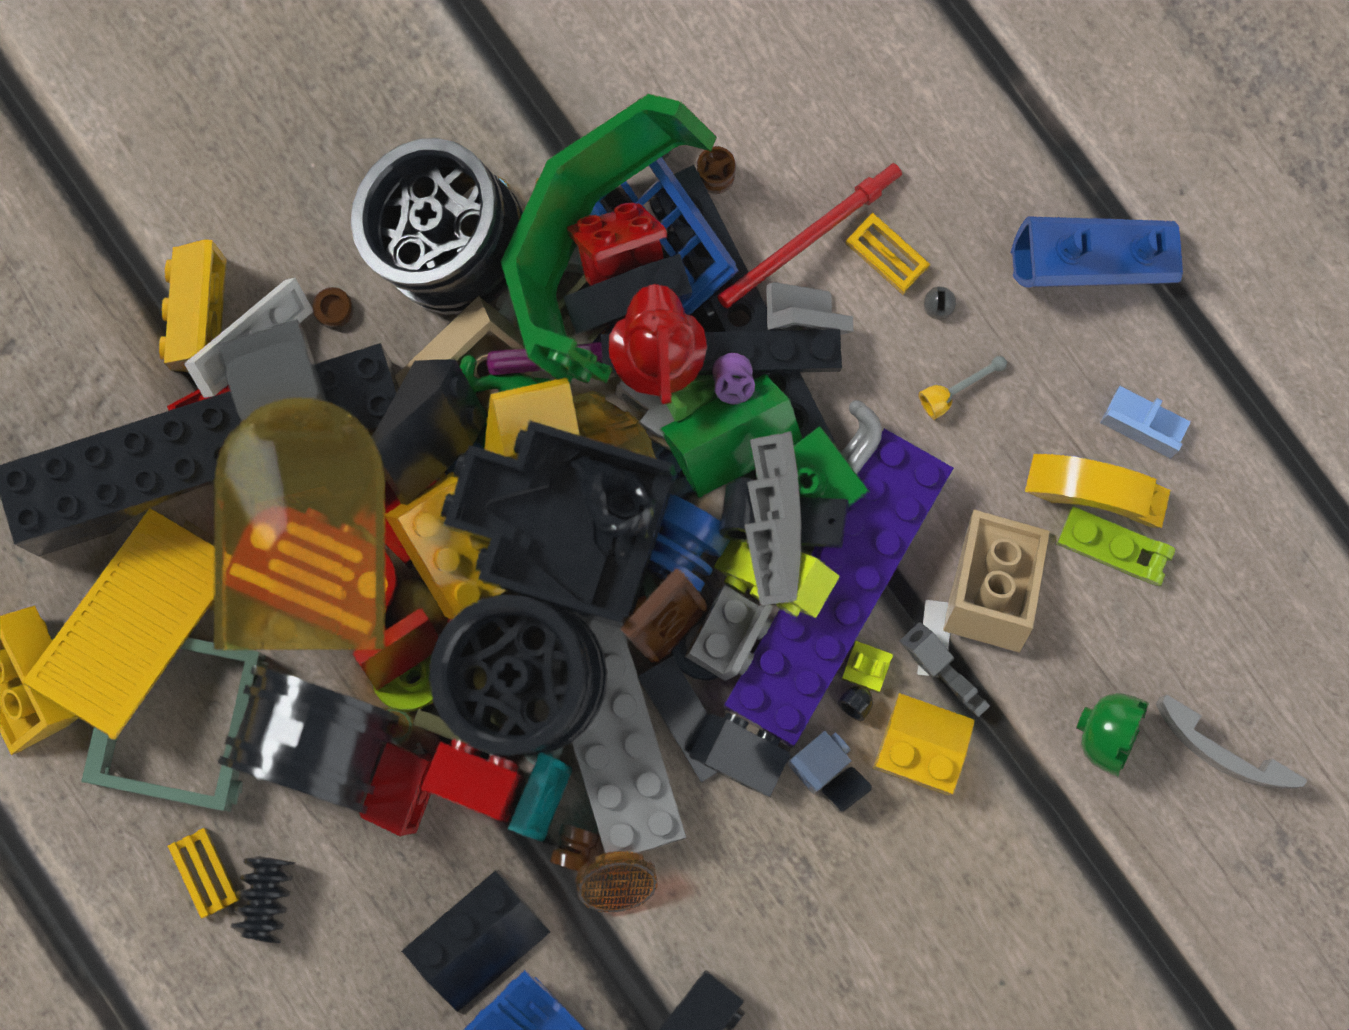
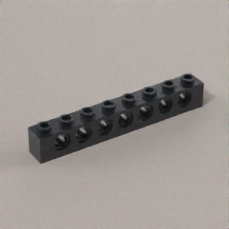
[648,165,835,444]

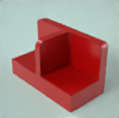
[360,743,435,836]

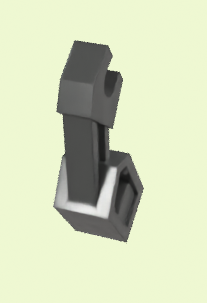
[899,622,990,717]

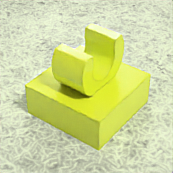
[842,641,893,693]

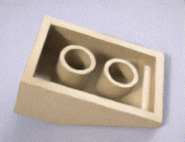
[943,510,1050,653]

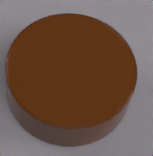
[313,287,353,328]

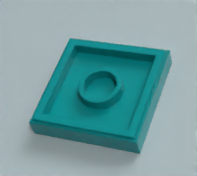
[508,752,573,842]

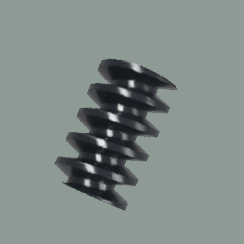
[231,856,296,943]

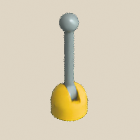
[918,356,1007,420]

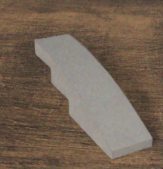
[745,432,801,605]

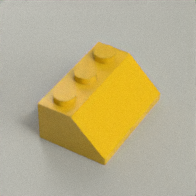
[159,239,227,372]
[0,605,78,755]

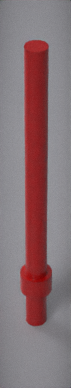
[717,163,902,308]

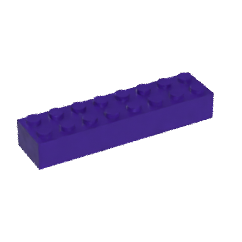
[724,428,954,748]

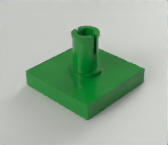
[756,426,870,508]

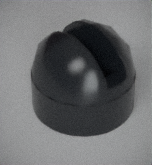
[837,686,873,721]

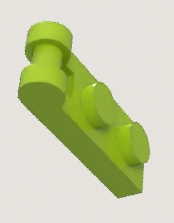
[1056,506,1176,586]

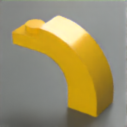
[1025,454,1171,528]

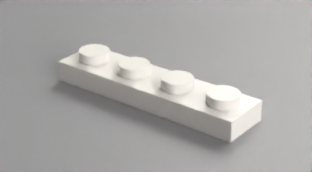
[184,278,313,398]

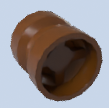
[697,146,736,194]
[550,823,600,874]

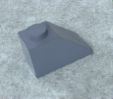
[787,731,851,794]

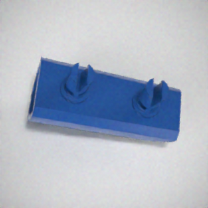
[1011,216,1183,288]

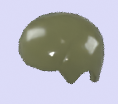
[388,576,448,634]

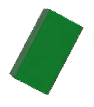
[660,374,802,499]

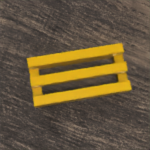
[845,213,930,295]
[167,828,240,919]

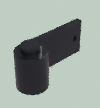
[719,478,849,548]

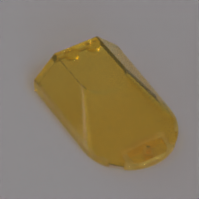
[214,398,385,650]

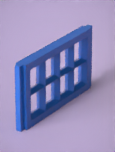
[590,157,739,315]

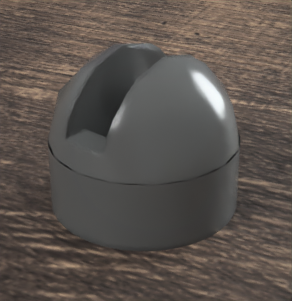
[924,286,956,320]

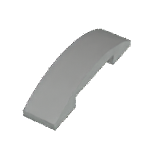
[1156,694,1307,789]

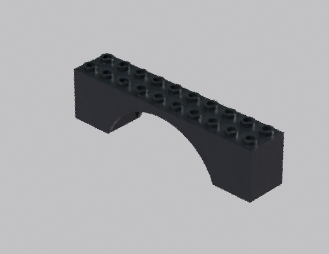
[0,343,399,557]

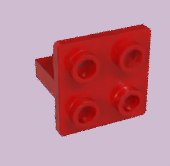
[567,203,667,286]

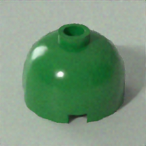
[1076,693,1149,777]

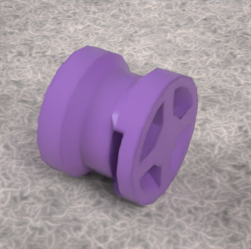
[712,353,755,404]

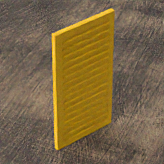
[23,508,230,740]

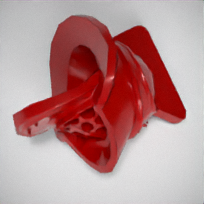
[609,284,707,404]

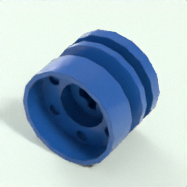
[647,494,730,593]

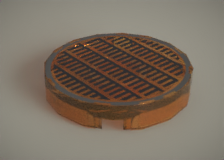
[576,851,658,913]

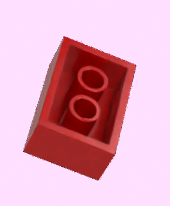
[421,739,525,823]

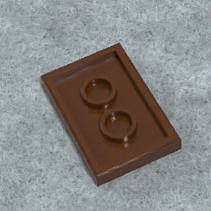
[620,568,710,666]

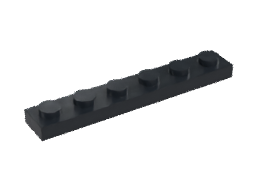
[601,329,842,377]

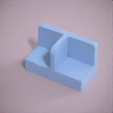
[1100,386,1191,459]

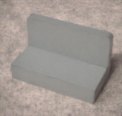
[766,282,854,335]

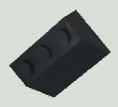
[401,870,551,1012]

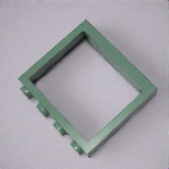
[81,638,269,812]

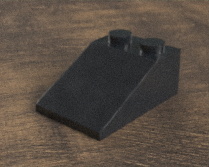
[366,359,488,505]

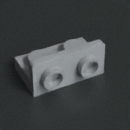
[685,586,773,681]

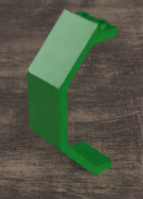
[501,93,717,384]

